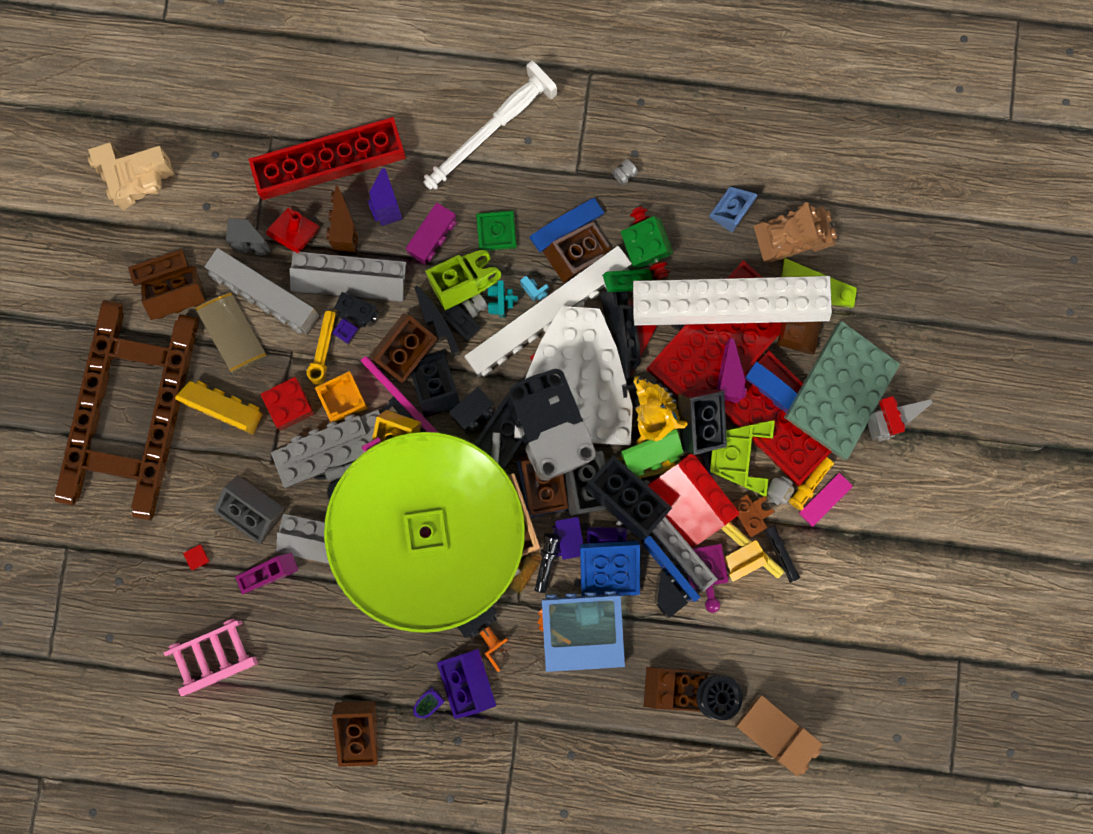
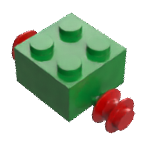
[620,207,674,280]

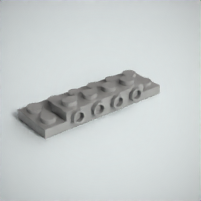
[271,410,380,489]

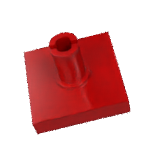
[266,208,320,254]

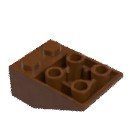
[326,185,359,253]
[643,667,709,712]

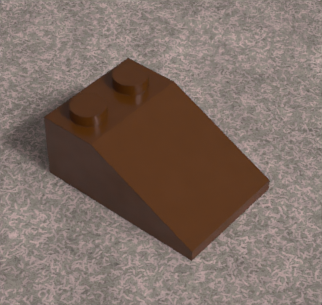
[543,221,612,283]
[519,453,568,516]
[332,701,378,767]

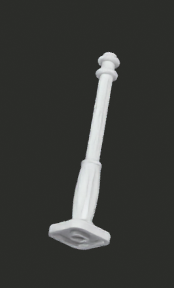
[423,60,557,190]

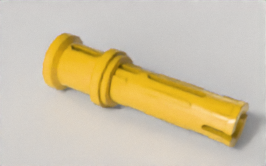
[788,457,834,511]

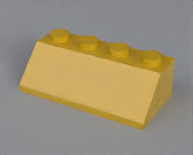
[175,380,263,435]

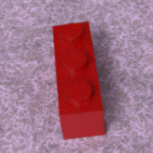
[879,396,905,436]

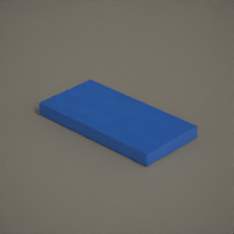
[641,536,700,602]

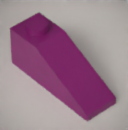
[716,338,747,403]
[235,553,299,595]

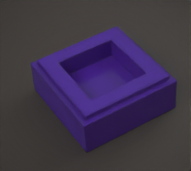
[332,319,359,345]

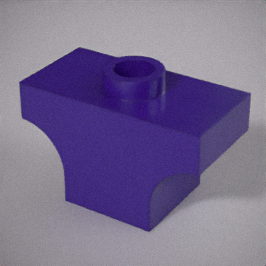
[587,527,627,544]

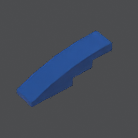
[529,198,604,253]
[745,362,797,413]

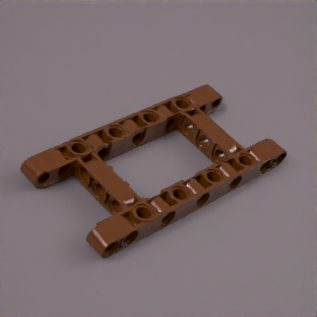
[55,300,199,521]

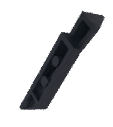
[600,291,641,379]

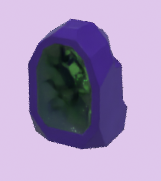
[413,687,445,719]

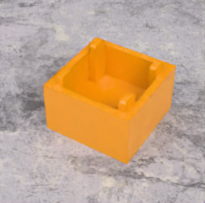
[315,371,368,423]

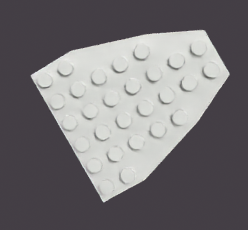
[514,306,633,446]

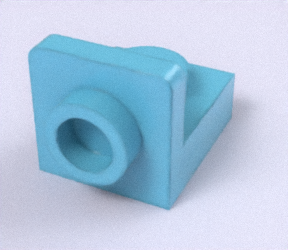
[520,276,549,302]

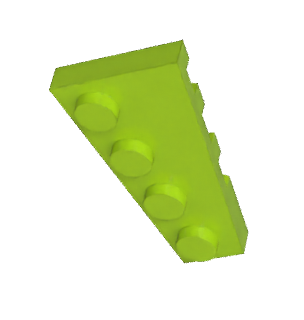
[781,258,857,308]

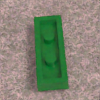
[602,269,654,292]

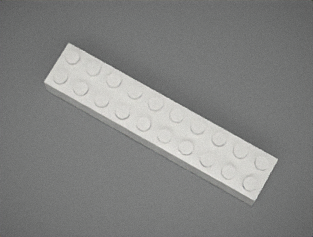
[633,276,832,325]

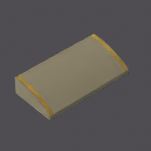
[195,292,268,375]

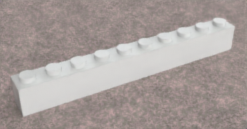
[464,246,632,377]

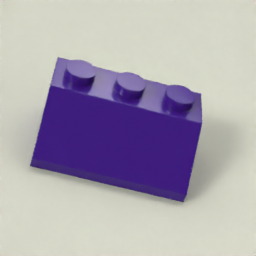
[368,168,403,226]
[437,649,496,719]

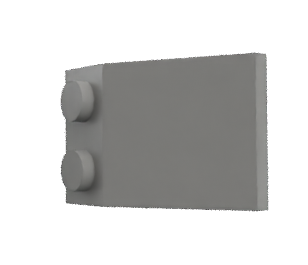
[868,399,932,442]

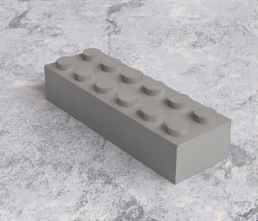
[205,248,320,335]

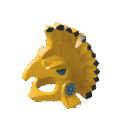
[633,376,687,445]

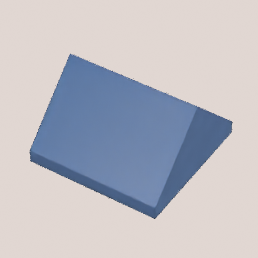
[709,187,757,233]

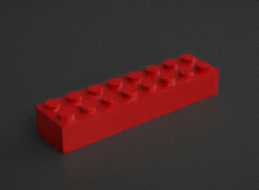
[248,117,406,201]

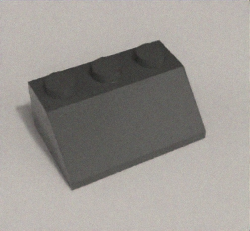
[563,451,607,516]
[214,475,284,544]

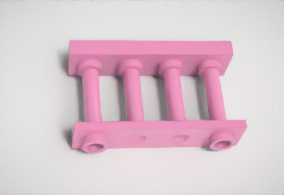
[163,619,258,697]

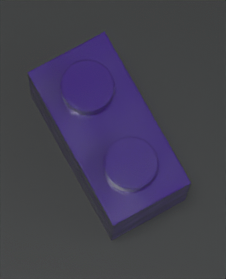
[552,517,583,560]

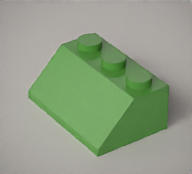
[620,429,683,477]

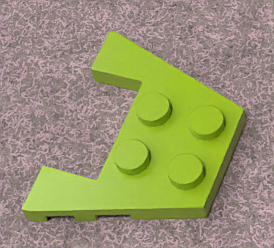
[710,420,775,496]

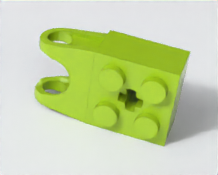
[425,250,501,310]

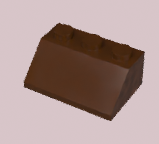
[141,265,205,320]
[368,313,438,383]
[777,321,822,355]

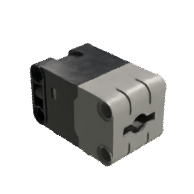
[507,369,595,481]

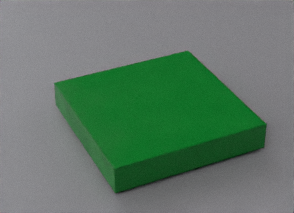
[476,211,517,251]

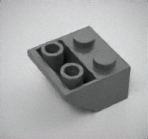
[226,218,272,255]

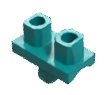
[488,281,518,318]

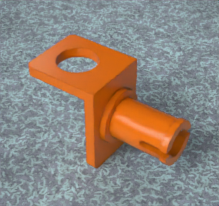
[479,626,508,672]

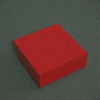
[183,544,210,571]

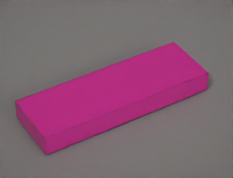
[798,473,853,527]

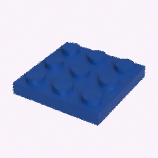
[580,541,640,596]

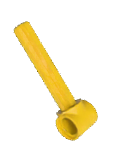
[307,311,336,385]

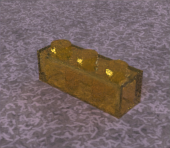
[509,556,539,594]

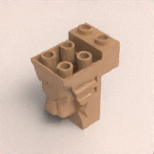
[753,202,837,264]
[734,694,823,777]

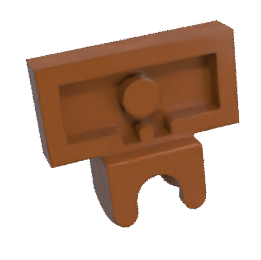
[732,494,775,537]

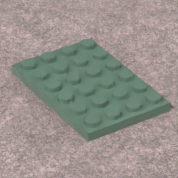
[784,321,900,460]

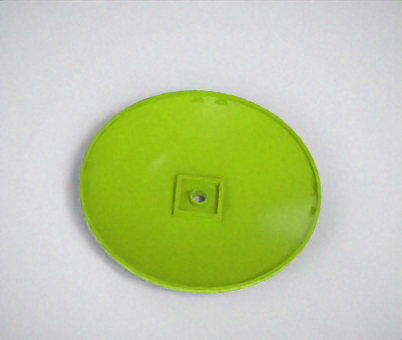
[324,432,525,633]

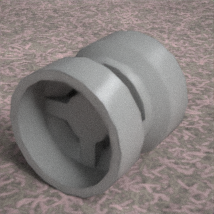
[612,159,638,185]
[462,293,488,318]

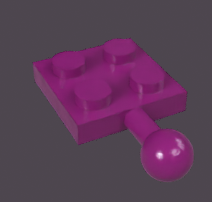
[687,544,728,613]

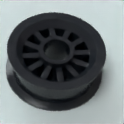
[696,675,743,720]

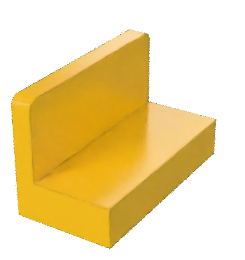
[724,540,768,582]

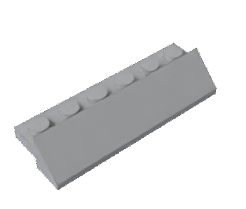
[289,251,407,302]
[276,514,329,564]

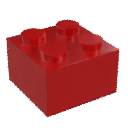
[261,377,315,431]

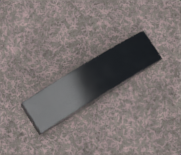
[414,286,460,357]

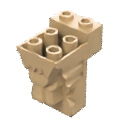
[88,142,175,210]

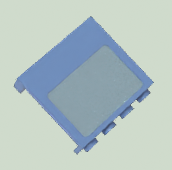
[541,591,625,672]

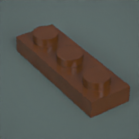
[128,249,189,287]

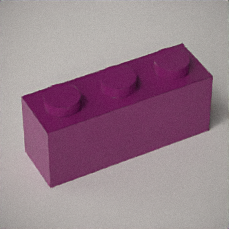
[405,202,457,265]

